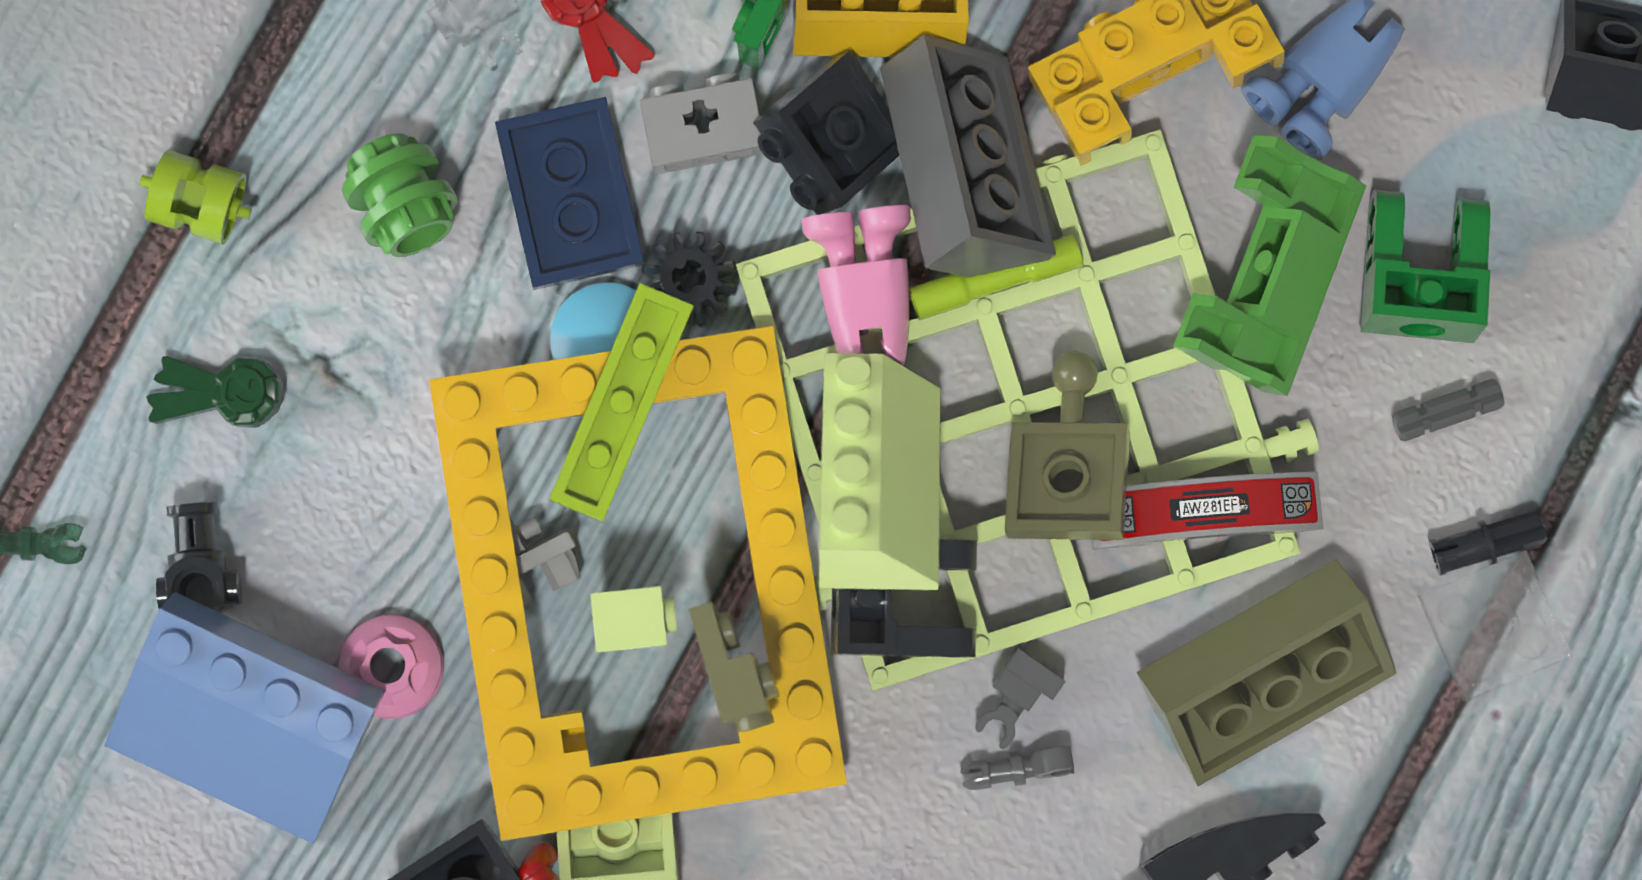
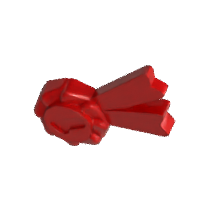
[540,0,655,83]

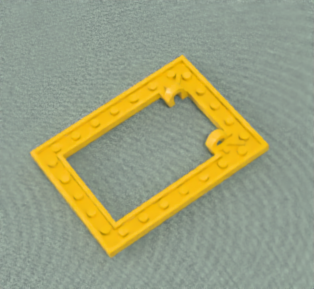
[429,326,847,841]

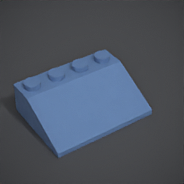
[104,592,385,844]

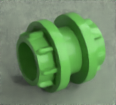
[342,133,457,257]

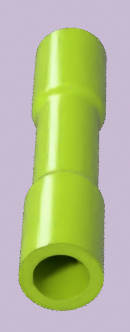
[909,234,1083,321]

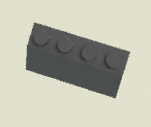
[880,34,1056,277]

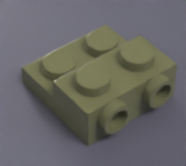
[689,602,780,733]

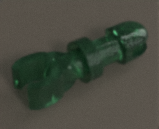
[0,523,86,564]

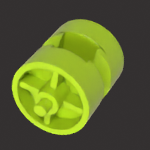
[139,150,252,245]

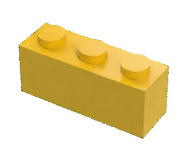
[792,0,969,58]

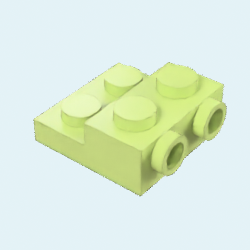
[557,813,678,880]

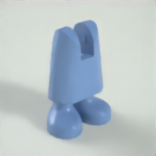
[1241,0,1405,160]

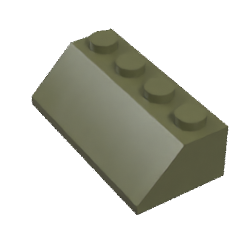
[1136,559,1397,786]

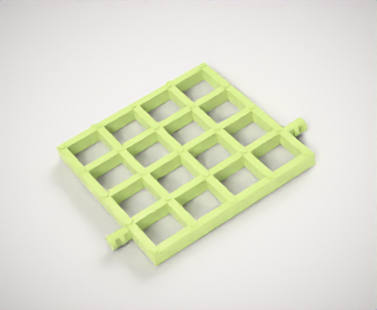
[736,129,1319,692]

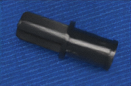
[1429,511,1547,576]

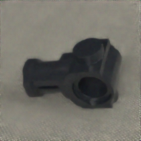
[156,502,242,612]

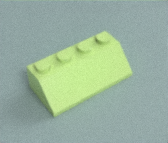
[819,353,940,590]

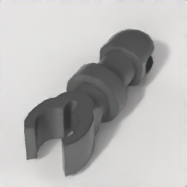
[960,746,1075,790]

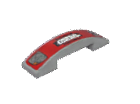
[1092,472,1323,550]

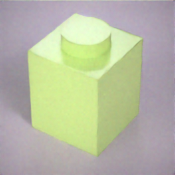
[590,586,677,653]

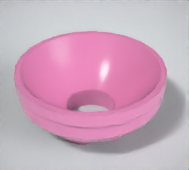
[339,614,444,719]

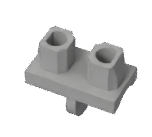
[510,516,581,607]

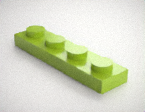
[549,283,694,523]

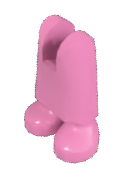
[801,205,911,366]

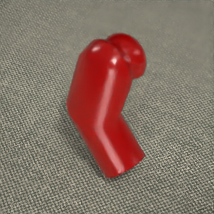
[517,842,558,880]

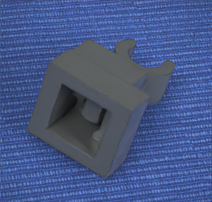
[975,647,1066,749]

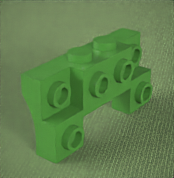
[1173,135,1367,396]

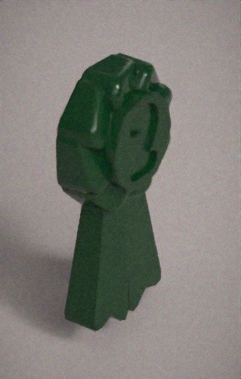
[146,356,283,428]

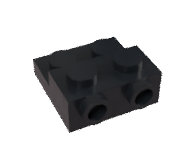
[753,50,900,215]

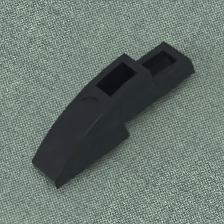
[1139,813,1326,880]

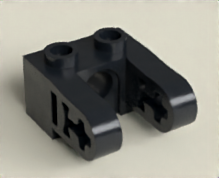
[830,539,977,658]

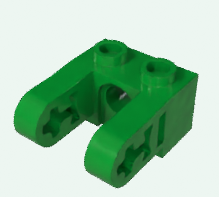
[1361,190,1491,343]

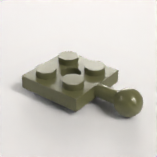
[1004,351,1130,540]

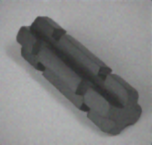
[1392,379,1505,441]

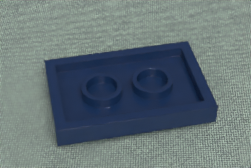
[495,97,645,290]

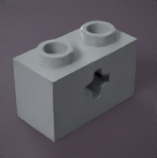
[639,73,763,175]

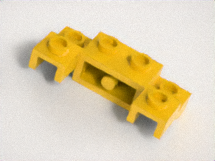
[1028,0,1285,166]

